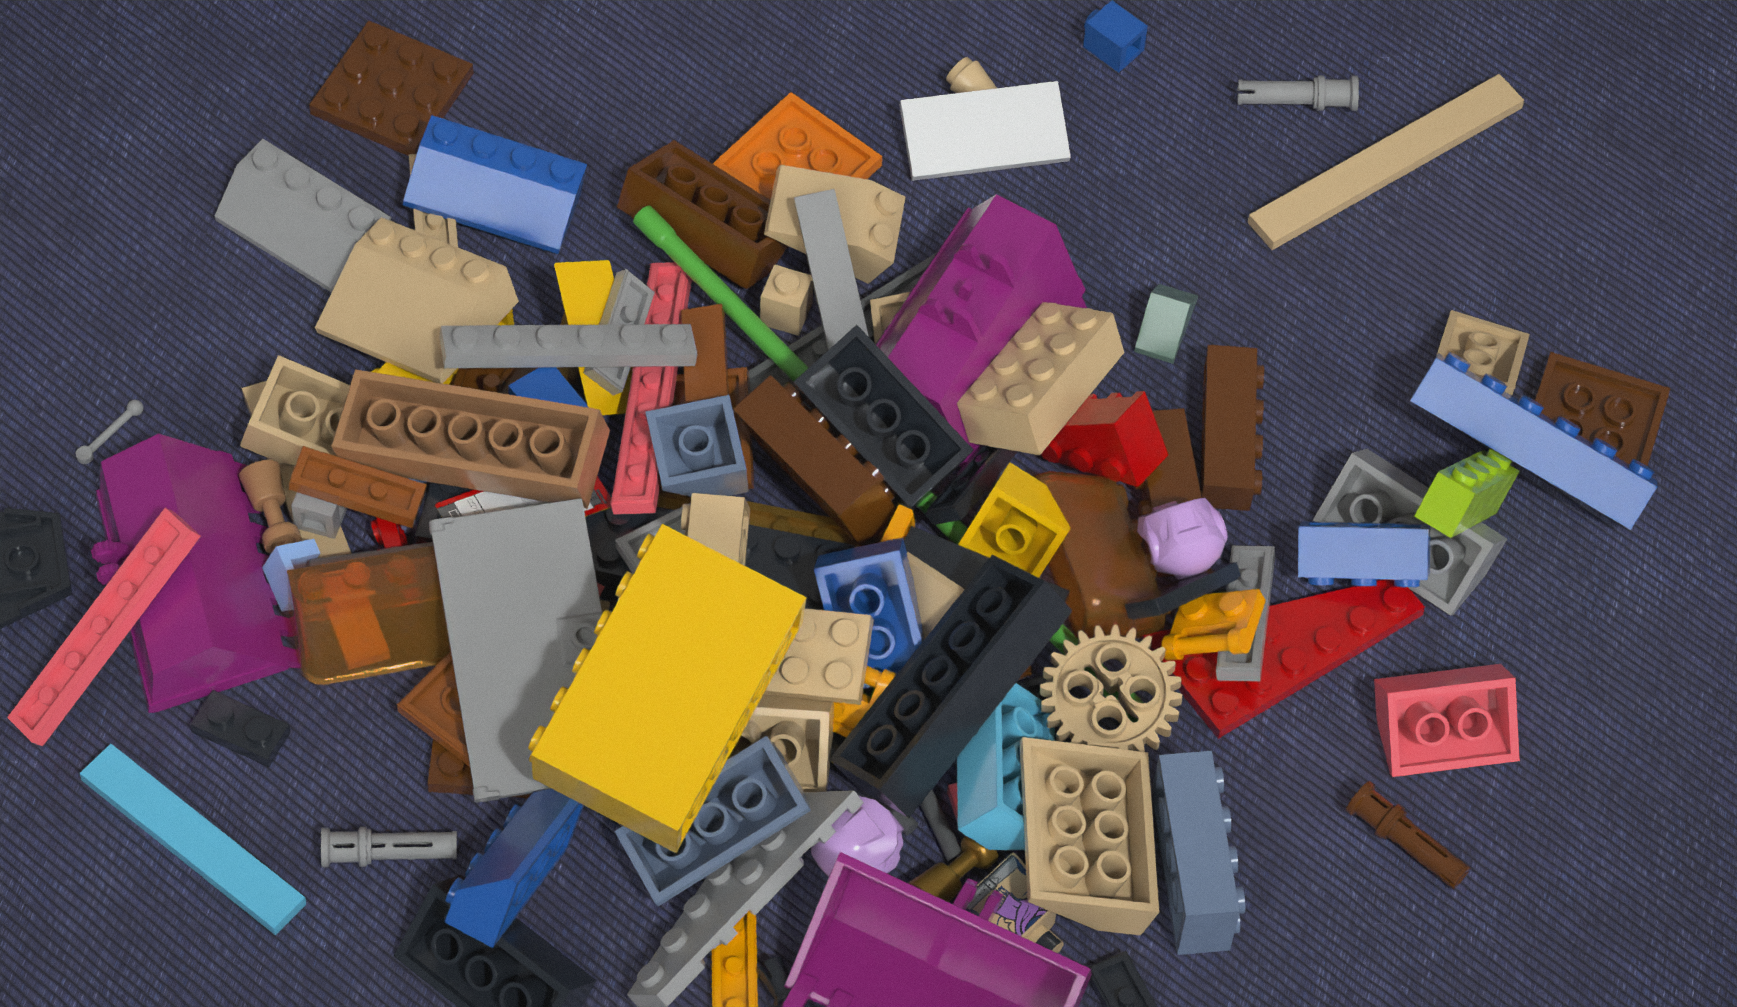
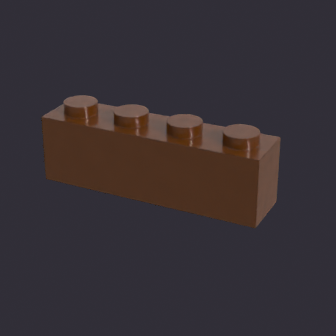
[1200,344,1264,511]
[1133,408,1202,578]

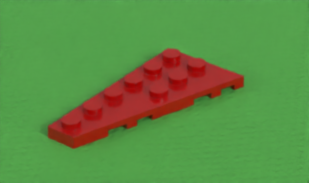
[1142,579,1425,739]

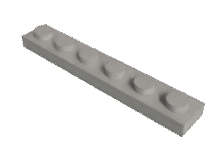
[439,324,698,368]

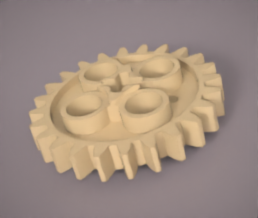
[1040,625,1182,752]

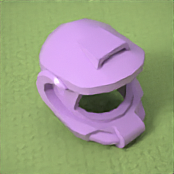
[1137,498,1228,580]
[811,796,904,877]

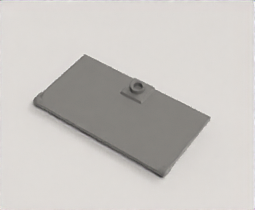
[429,498,603,802]

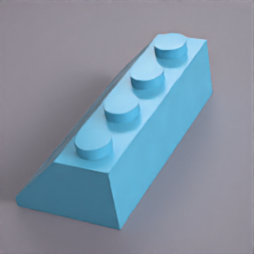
[957,683,1055,850]

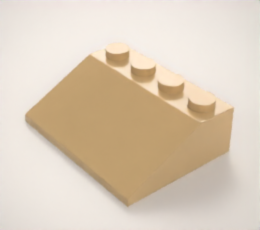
[315,217,519,384]
[1020,737,1159,935]

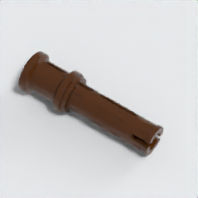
[1345,781,1471,890]

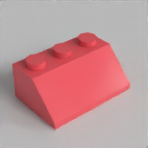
[1374,664,1520,777]

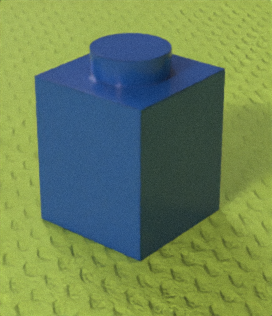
[1083,0,1148,73]

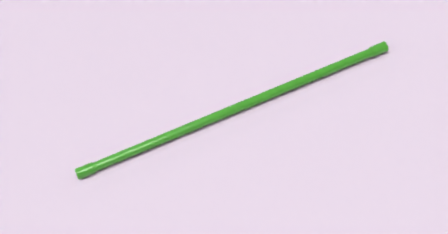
[633,206,1144,722]

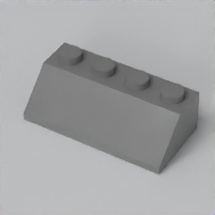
[215,139,392,293]
[1312,449,1507,616]

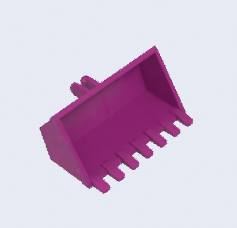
[91,433,306,713]
[782,852,1092,1007]

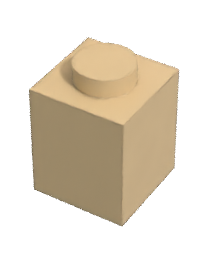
[760,264,813,336]

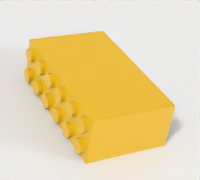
[528,524,806,853]

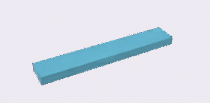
[79,744,306,935]

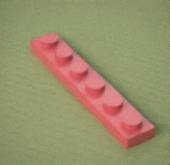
[7,508,201,747]

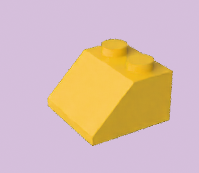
[958,462,1071,578]

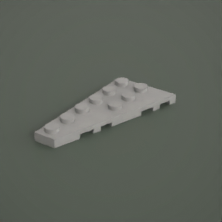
[627,791,864,1007]

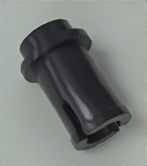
[756,957,808,1007]

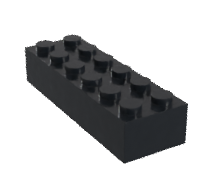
[829,554,1072,818]

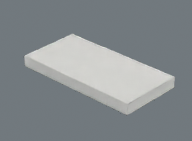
[899,81,1071,181]

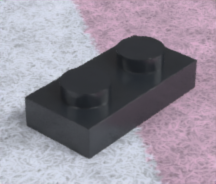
[190,690,291,767]

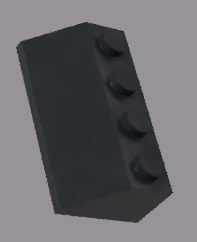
[794,325,974,510]
[394,875,597,1007]

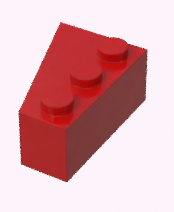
[1041,391,1169,487]

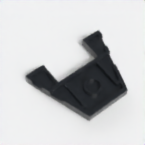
[0,508,73,629]

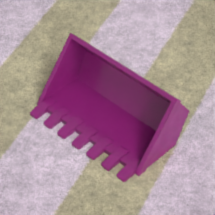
[876,194,1087,467]

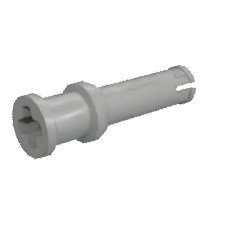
[1237,75,1359,111]
[321,826,457,867]

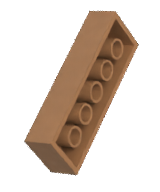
[331,369,610,509]

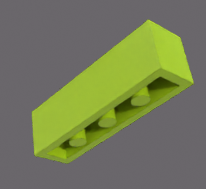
[1414,449,1520,538]

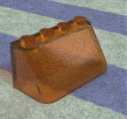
[1033,471,1171,639]
[287,546,451,685]

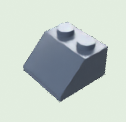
[646,395,749,497]

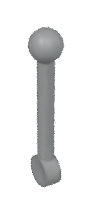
[76,400,143,464]

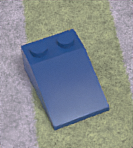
[814,537,925,689]

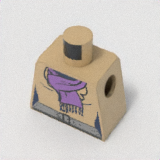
[966,852,1064,953]

